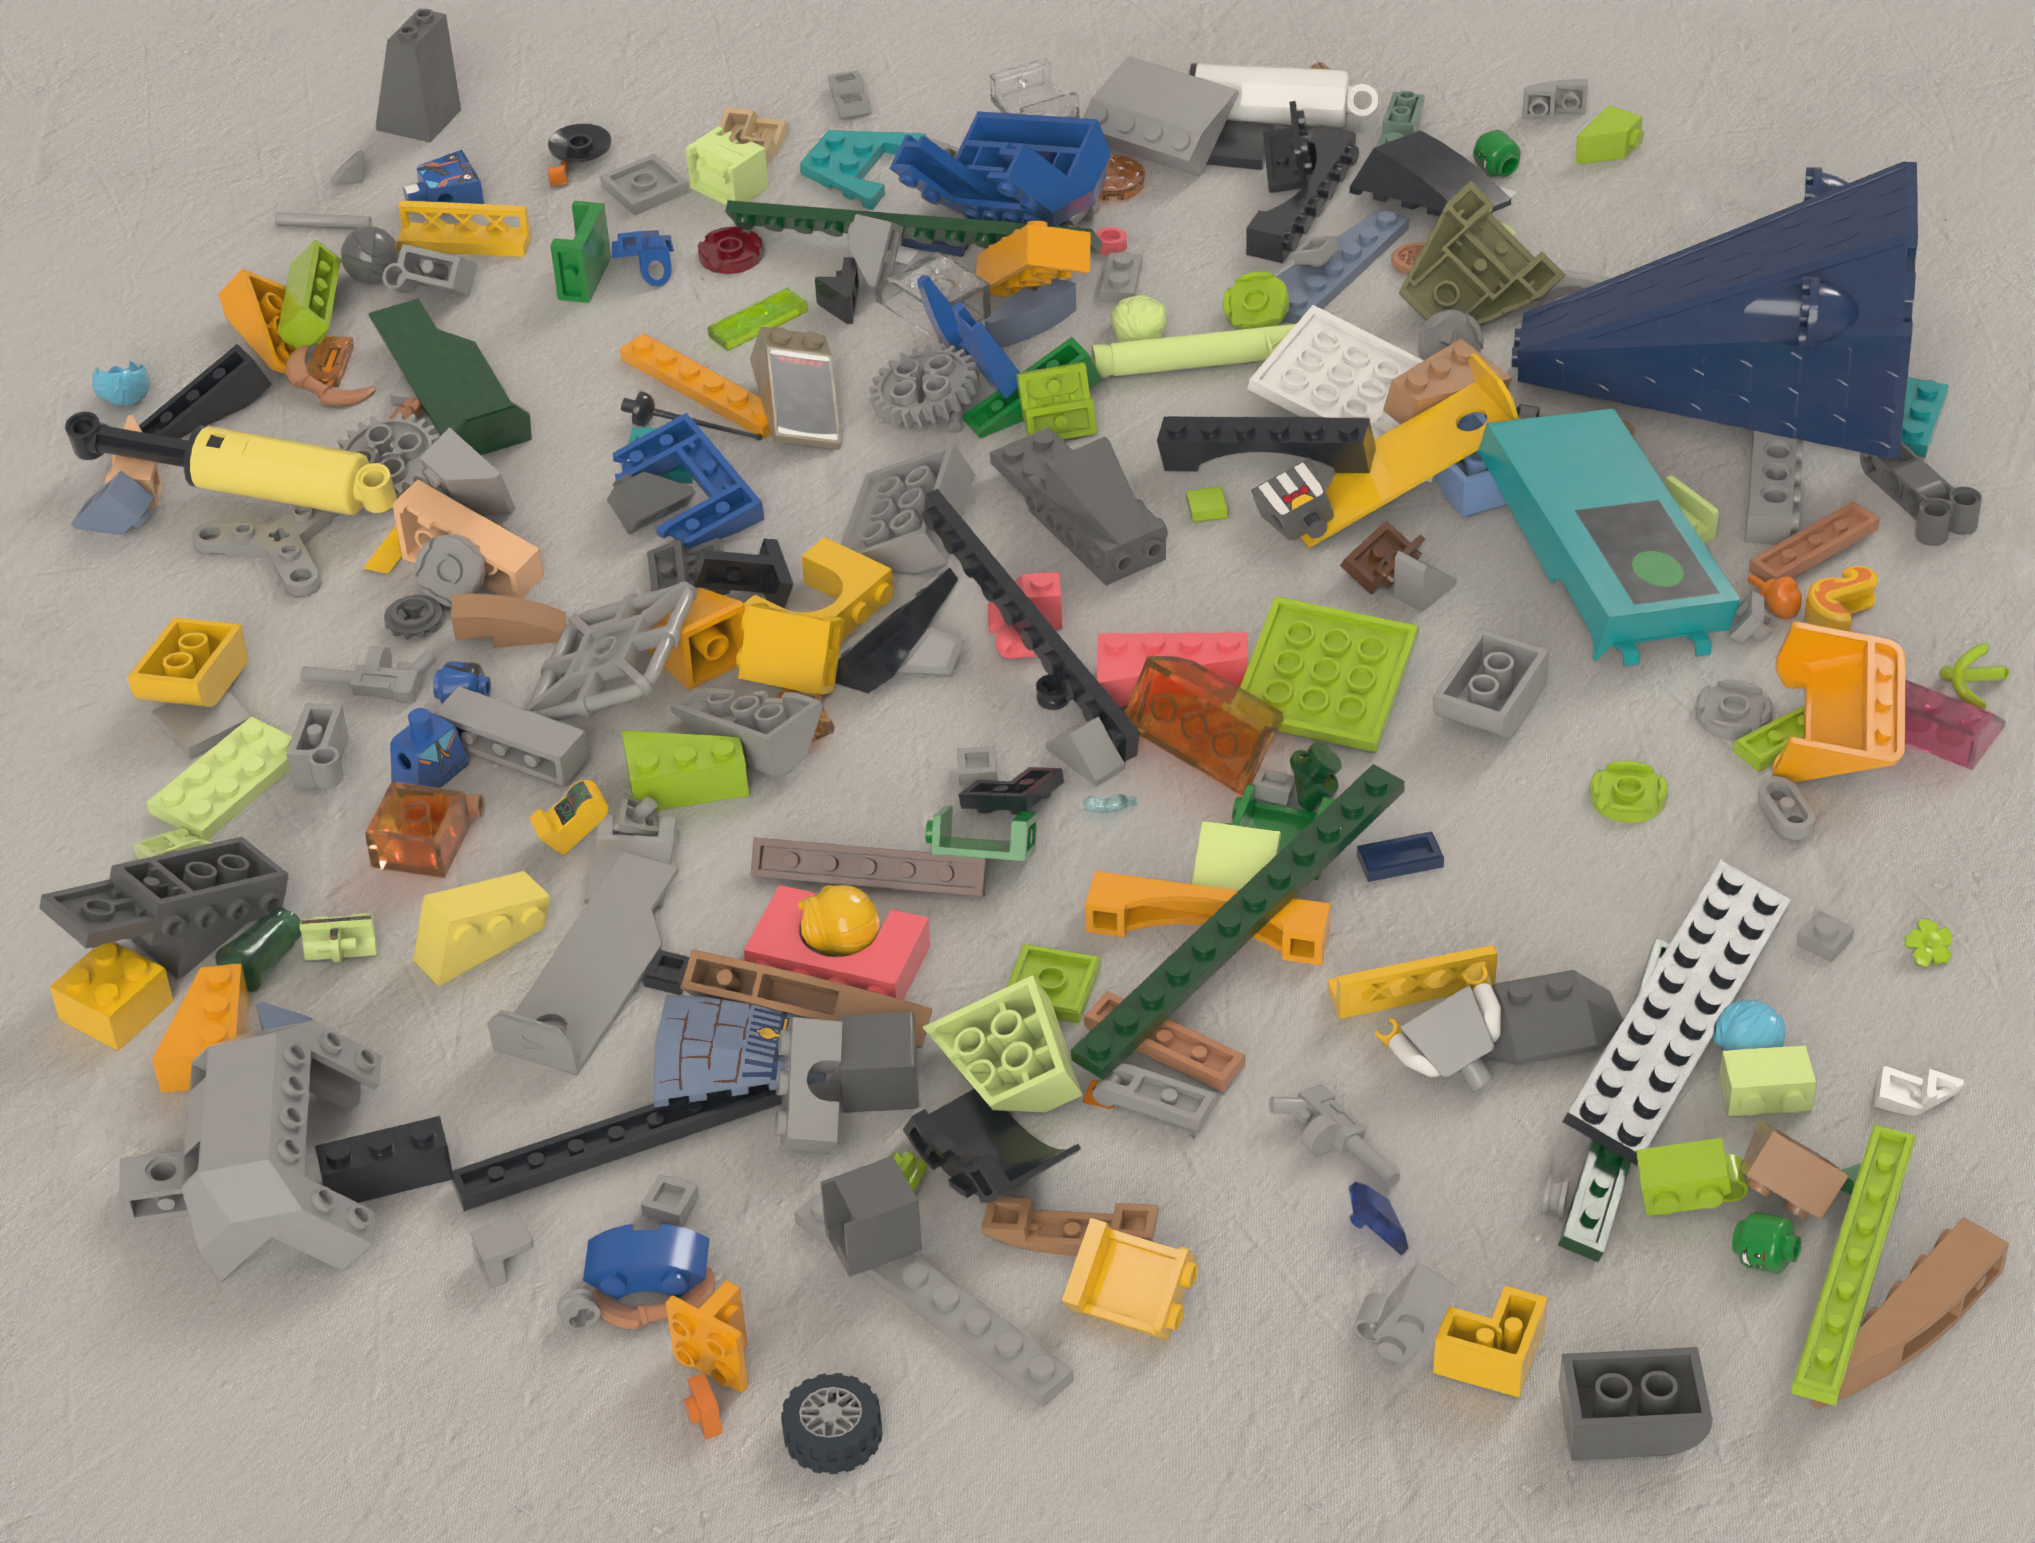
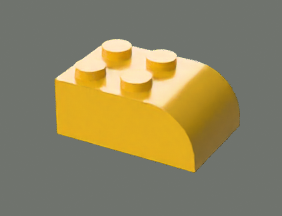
[128,617,248,707]

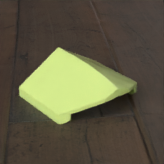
[132,827,211,860]

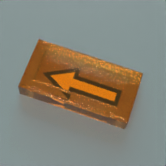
[307,336,354,387]

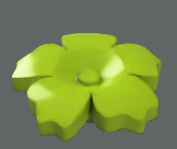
[1903,918,1953,968]

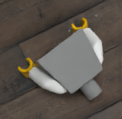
[1375,966,1501,1092]

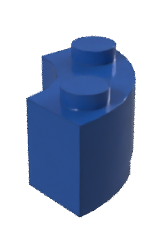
[583,1224,710,1300]

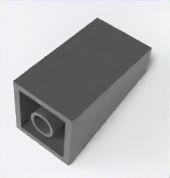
[376,8,461,143]

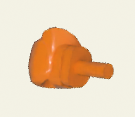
[1748,574,1802,619]

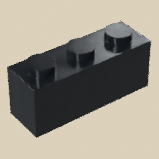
[315,1116,453,1203]

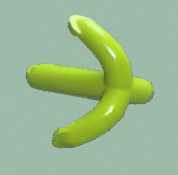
[1939,643,2010,710]

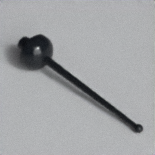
[621,391,762,441]

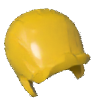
[798,885,880,957]

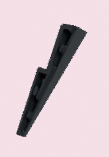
[835,568,958,693]

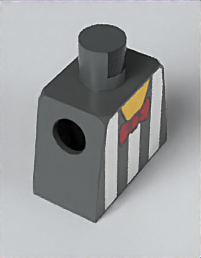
[1251,458,1334,540]

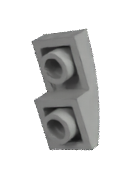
[1522,79,1588,119]

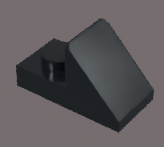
[815,257,859,324]

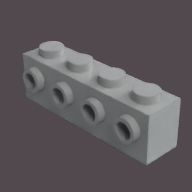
[433,687,589,786]

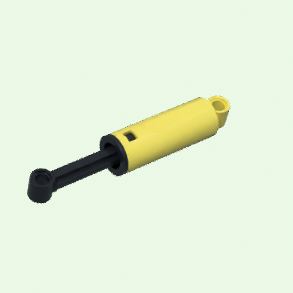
[65,411,397,516]

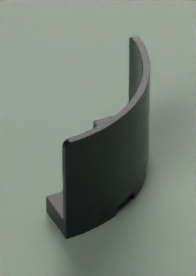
[903,1089,1082,1203]

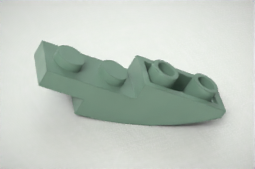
[1377,91,1425,146]

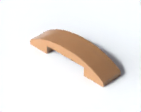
[982,1196,1159,1256]

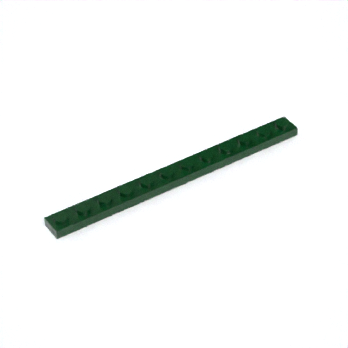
[725,200,1102,254]
[1071,764,1405,1080]

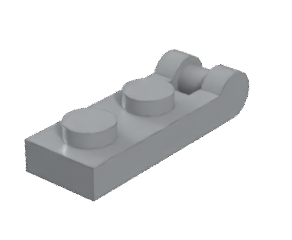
[1092,1062,1216,1133]

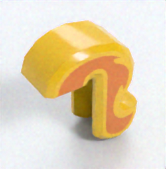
[1804,566,1878,632]

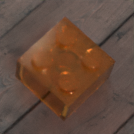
[365,781,470,878]

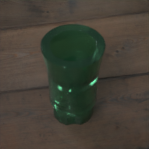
[215,907,302,992]

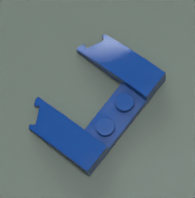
[917,275,1020,398]
[612,413,764,549]

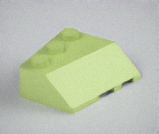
[923,975,1083,1113]

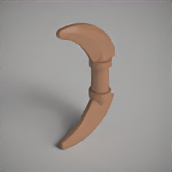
[286,345,376,406]
[592,1267,716,1329]

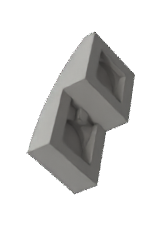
[828,71,871,118]

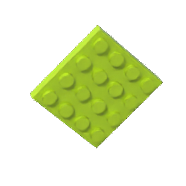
[1230,596,1419,753]

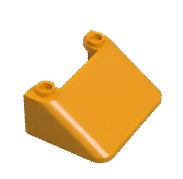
[1772,621,1905,782]

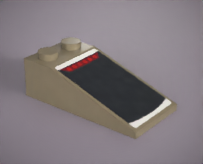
[750,327,841,449]

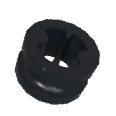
[1036,674,1070,710]

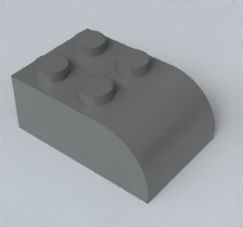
[1559,1347,1713,1460]

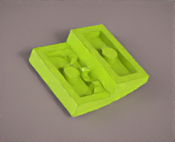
[1016,362,1098,440]

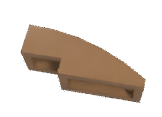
[451,594,566,648]

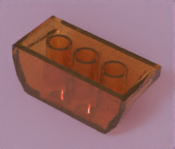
[1125,656,1284,796]

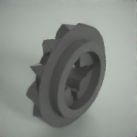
[384,595,442,640]

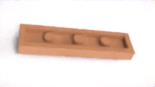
[1748,501,1880,582]
[1084,991,1245,1092]

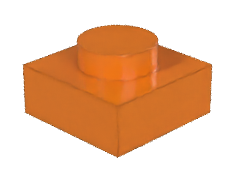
[683,1373,722,1439]

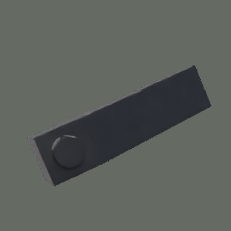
[138,344,272,439]

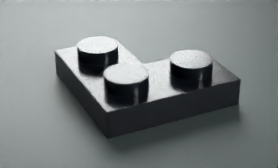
[958,767,1064,815]

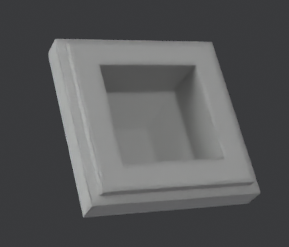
[330,150,364,185]

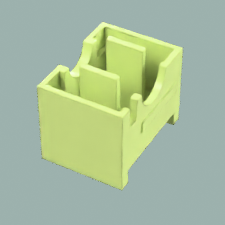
[686,126,769,205]

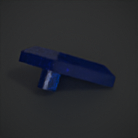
[1349,1182,1409,1255]

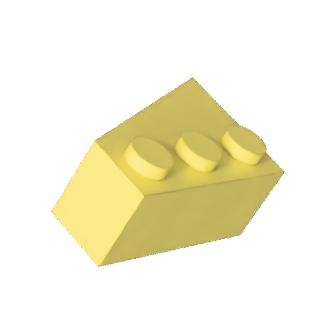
[413,871,550,987]

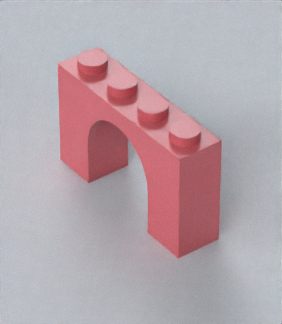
[744,885,930,1000]

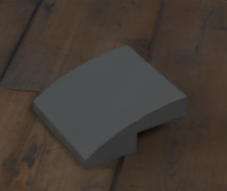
[647,538,730,595]

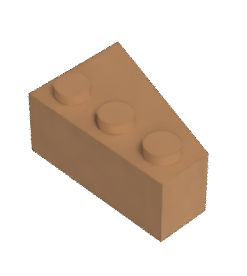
[1383,338,1512,425]

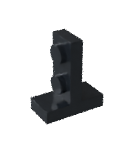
[692,538,794,609]

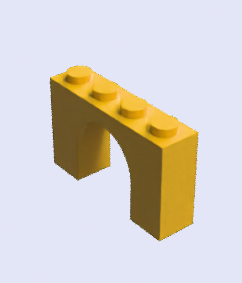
[743,537,894,643]

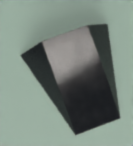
[1349,130,1511,217]

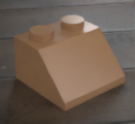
[1740,1119,1848,1220]

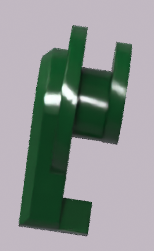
[1289,742,1342,812]

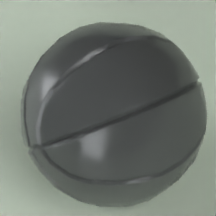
[341,226,399,284]

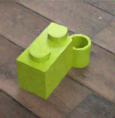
[1636,1137,1749,1217]

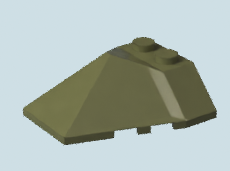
[1398,181,1566,326]

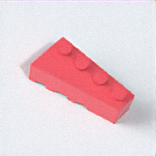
[1097,632,1248,711]

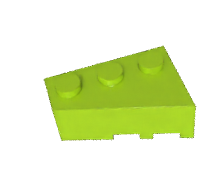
[621,730,749,811]

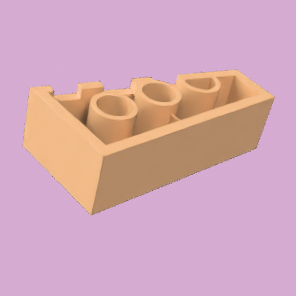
[392,480,544,598]

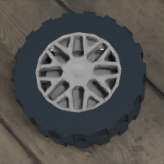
[781,1373,882,1475]

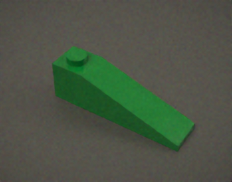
[962,337,1102,439]

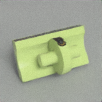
[300,913,377,963]

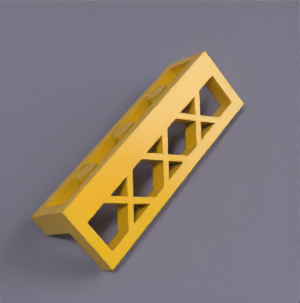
[397,201,532,257]
[1328,945,1497,1019]

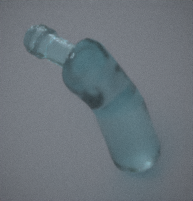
[1083,794,1138,813]

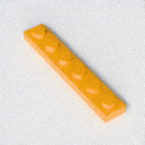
[620,333,771,439]

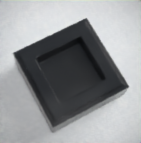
[643,950,689,995]

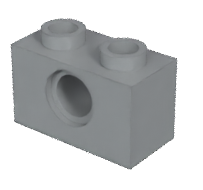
[119,1149,189,1224]

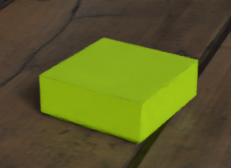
[1186,486,1227,522]

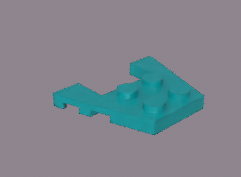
[800,130,926,210]

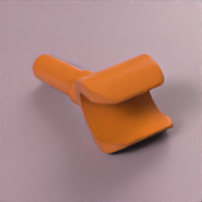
[548,160,569,186]

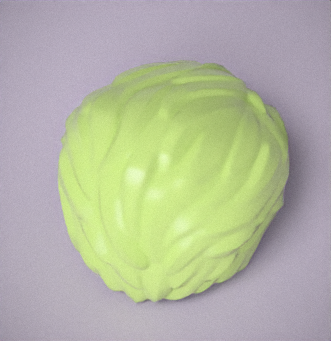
[1111,295,1167,342]

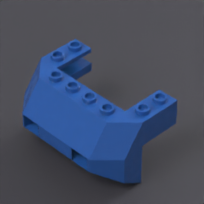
[889,111,1111,226]

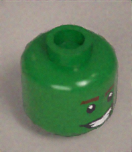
[1473,130,1521,177]
[1732,1212,1801,1274]

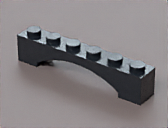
[1246,125,1359,264]
[1157,416,1376,473]

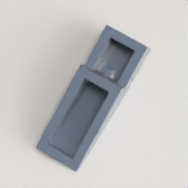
[985,277,1076,347]

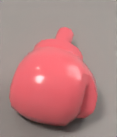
[995,625,1035,659]

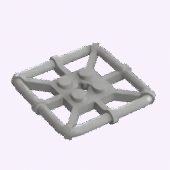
[525,581,697,721]

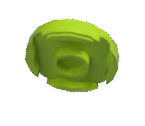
[1222,271,1290,330]
[1589,760,1668,823]

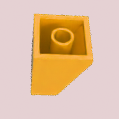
[647,588,745,691]

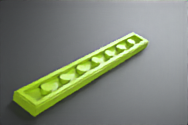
[1791,1124,1917,1406]

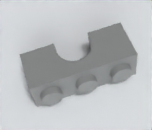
[774,1017,843,1154]

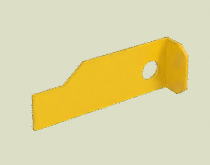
[1299,353,1519,549]

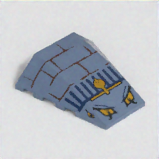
[653,994,827,1108]

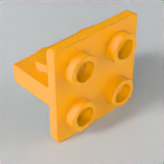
[666,1280,749,1393]

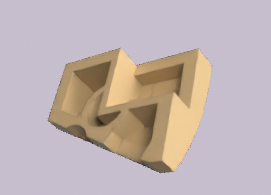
[719,107,790,166]

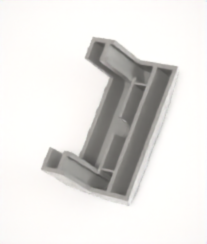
[181,1020,381,1282]

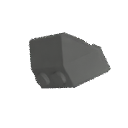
[1484,970,1623,1065]

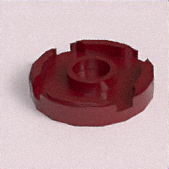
[698,226,763,274]

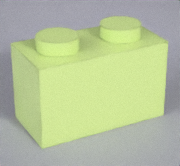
[1719,1045,1816,1116]

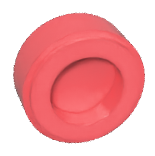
[1096,227,1127,256]

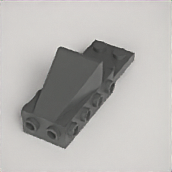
[990,427,1168,586]
[39,837,289,978]

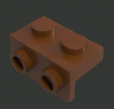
[1340,520,1426,595]

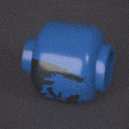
[433,661,491,705]

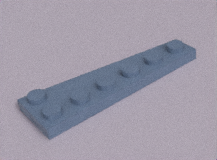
[1276,209,1409,324]

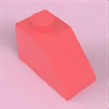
[987,572,1062,633]

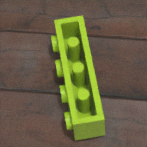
[277,239,341,348]

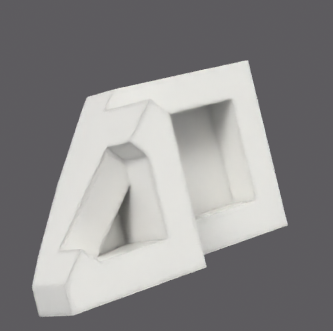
[1874,1066,1964,1116]

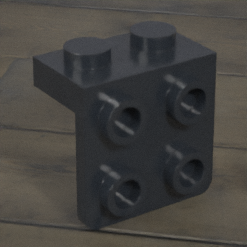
[1263,101,1313,193]

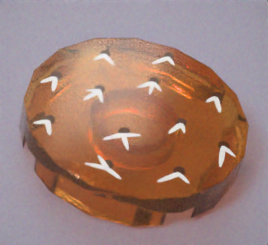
[1098,155,1145,201]

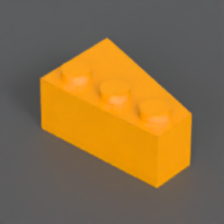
[152,964,249,1093]

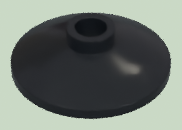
[548,123,611,162]

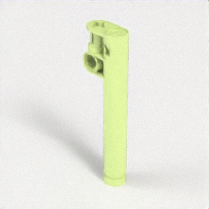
[1092,324,1296,378]

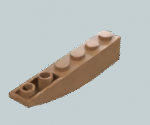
[681,949,933,1048]
[1811,1217,2009,1409]

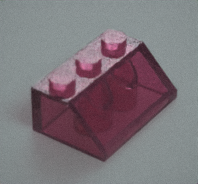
[1905,679,2006,770]

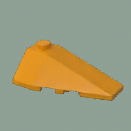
[218,269,298,375]

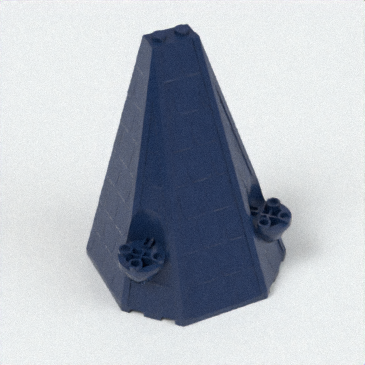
[1511,161,1918,459]

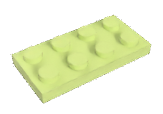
[146,716,293,840]

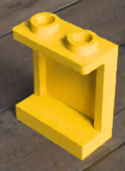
[736,603,844,695]
[1062,1218,1199,1341]

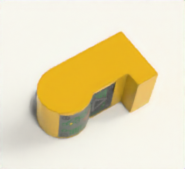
[529,780,608,856]

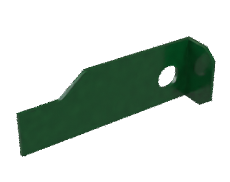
[369,298,532,455]

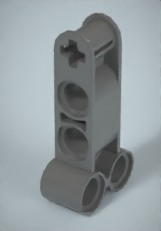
[1860,442,1982,546]

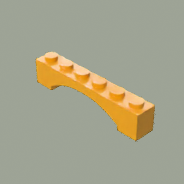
[1085,871,1331,965]

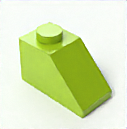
[1575,105,1644,164]

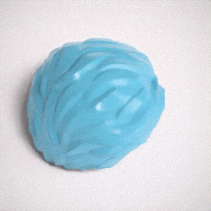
[92,361,150,406]
[1713,1000,1786,1051]

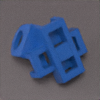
[612,230,674,286]

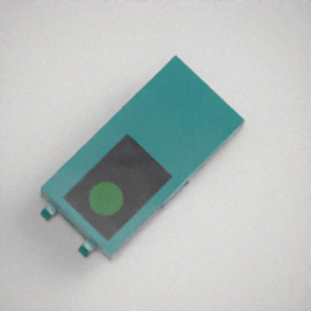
[1478,409,1741,667]

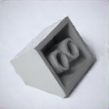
[419,427,515,515]

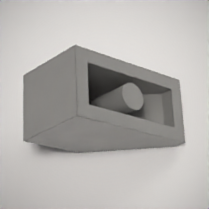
[848,214,904,291]

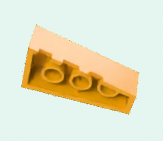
[976,221,1091,298]

